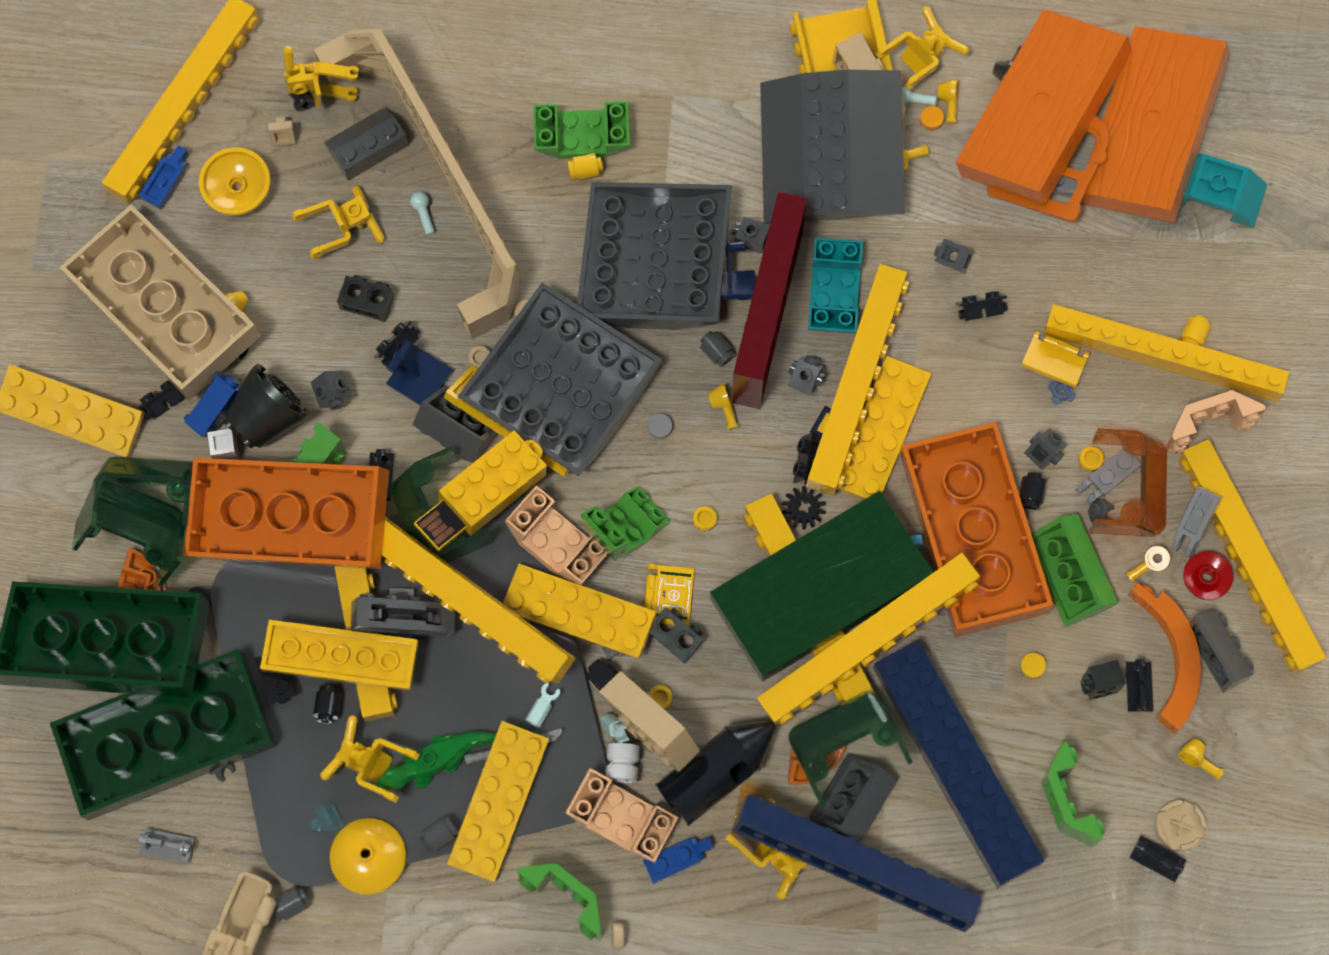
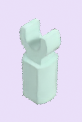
[525,683,561,728]
[600,713,629,743]

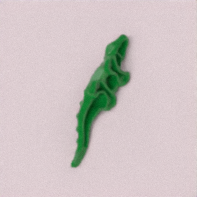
[373,723,524,791]

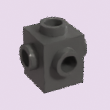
[787,355,825,395]
[310,371,352,410]
[1024,428,1067,470]

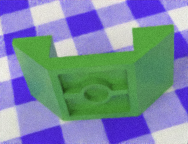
[533,101,630,159]
[581,486,670,561]
[1041,742,1105,847]
[516,863,602,940]

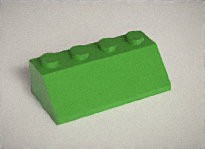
[1031,514,1118,627]

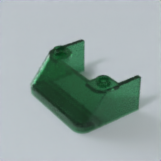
[390,446,493,563]
[88,457,193,531]
[72,477,185,586]
[788,691,913,808]

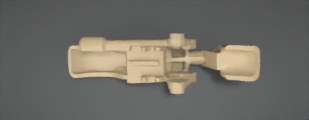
[202,872,276,955]

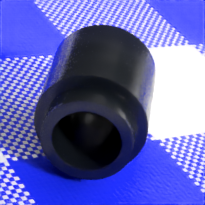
[1019,473,1046,510]
[313,685,341,724]

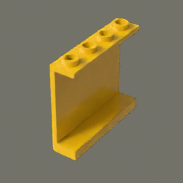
[789,0,893,74]

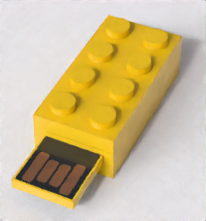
[414,431,547,552]

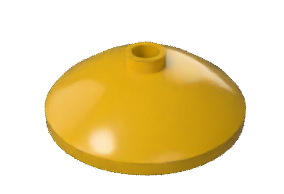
[199,147,271,216]
[330,818,406,895]

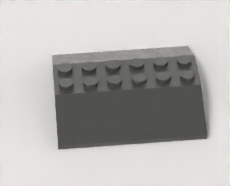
[760,69,905,224]
[577,182,732,330]
[458,282,662,476]

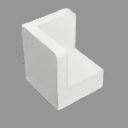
[207,429,240,460]

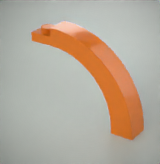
[1128,583,1201,735]

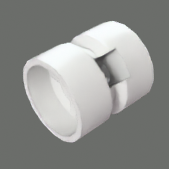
[605,743,640,784]

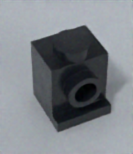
[587,659,618,691]

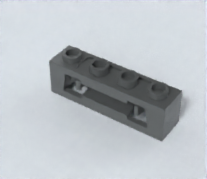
[351,594,455,638]

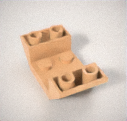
[1164,390,1266,454]
[505,485,608,585]
[565,768,678,863]

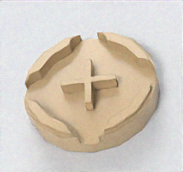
[1154,800,1207,852]

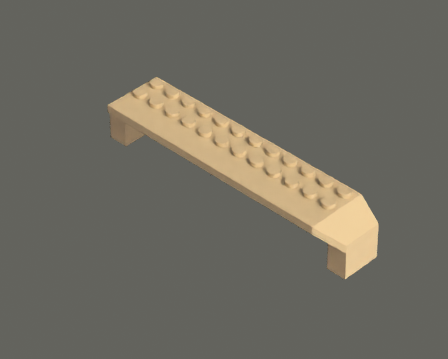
[314,29,521,340]

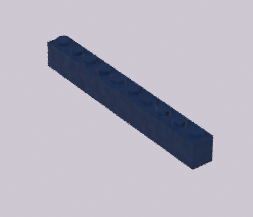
[732,795,982,933]

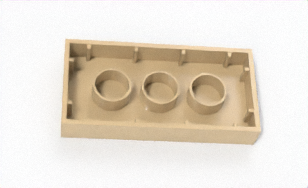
[59,204,261,401]

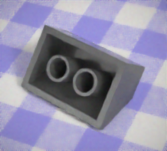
[324,107,409,181]
[412,385,498,463]
[1189,609,1254,693]
[809,754,897,843]

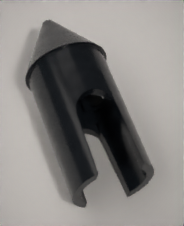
[655,720,776,826]

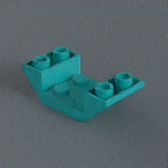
[1181,153,1267,228]
[808,237,863,334]

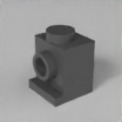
[732,217,770,254]
[934,239,974,274]

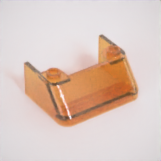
[1090,428,1167,537]

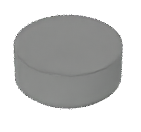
[648,414,672,439]

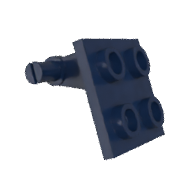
[721,240,755,302]
[386,340,453,406]

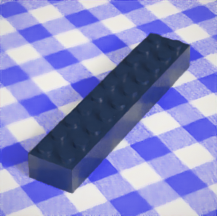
[873,640,1045,889]

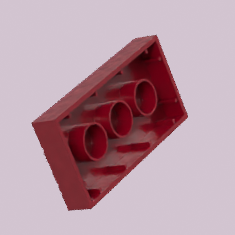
[732,191,807,409]

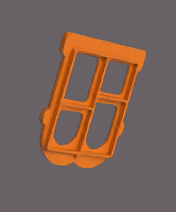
[987,116,1110,223]

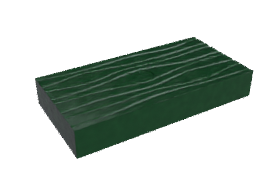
[710,491,934,682]
[0,581,210,698]
[50,649,276,821]

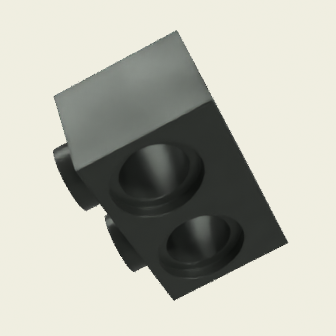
[337,275,394,322]
[650,607,704,664]
[1080,659,1126,700]

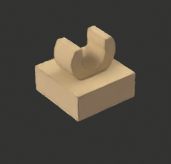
[268,116,296,146]

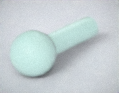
[902,87,938,106]
[410,191,435,236]

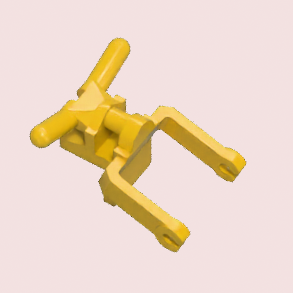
[876,6,969,90]
[283,46,359,108]
[292,186,385,259]
[320,715,420,803]
[725,834,808,900]

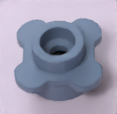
[1048,381,1075,404]

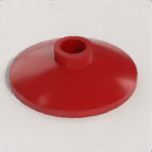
[1183,551,1233,600]

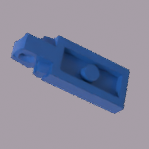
[139,145,189,210]
[643,837,714,884]

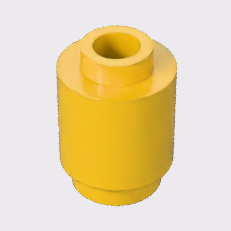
[567,153,603,181]
[1180,315,1211,347]

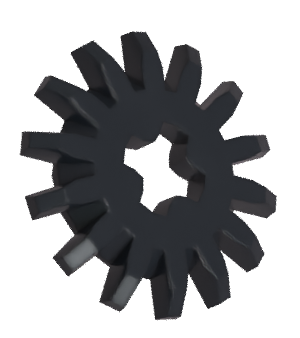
[782,486,826,530]

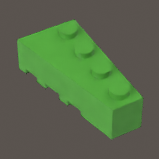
[288,422,347,465]

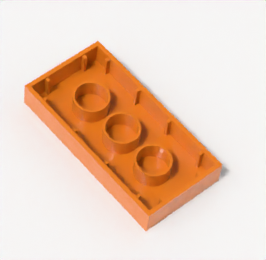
[956,9,1132,206]
[1082,26,1230,223]
[900,422,1053,637]
[184,458,389,569]

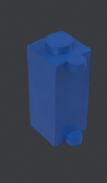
[184,371,240,437]

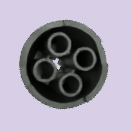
[223,363,310,449]

